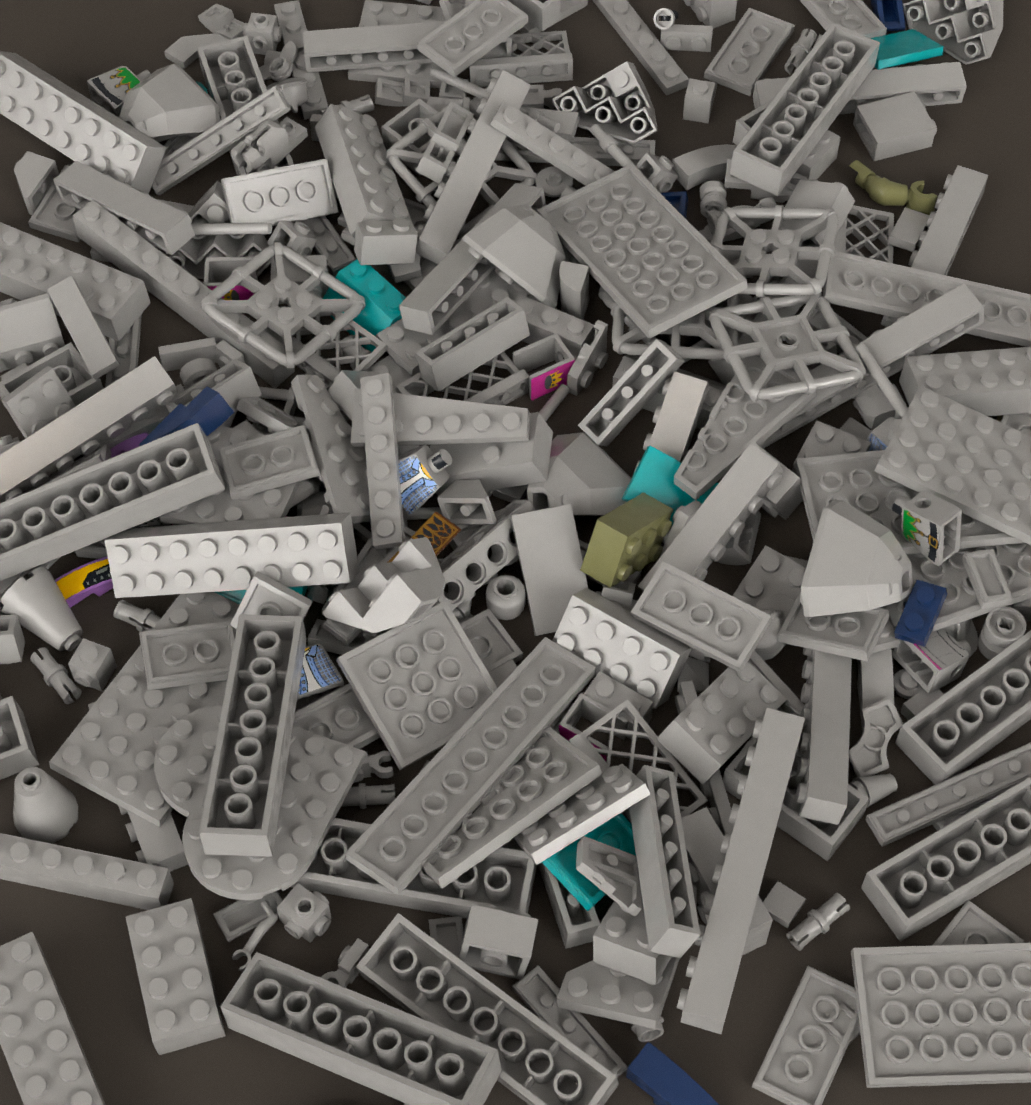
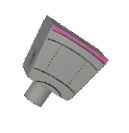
[892,628,971,694]

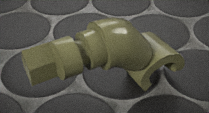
[849,160,938,215]

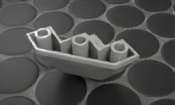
[903,0,1003,65]
[552,61,658,144]
[119,64,221,143]
[162,181,271,279]
[462,204,566,308]
[527,432,632,518]
[800,500,913,617]
[322,537,445,633]

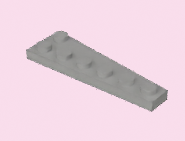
[351,388,530,447]

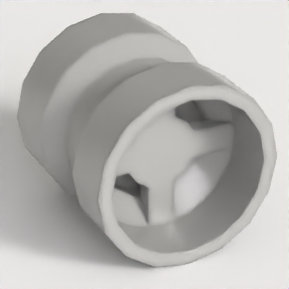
[700,180,727,218]

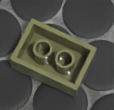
[580,492,673,588]

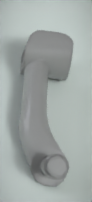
[232,900,279,972]

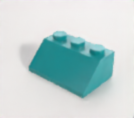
[323,259,406,352]

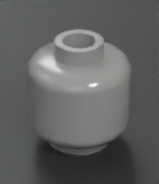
[486,575,526,620]

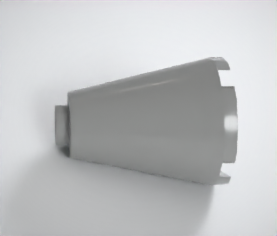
[0,567,83,651]
[13,767,78,844]

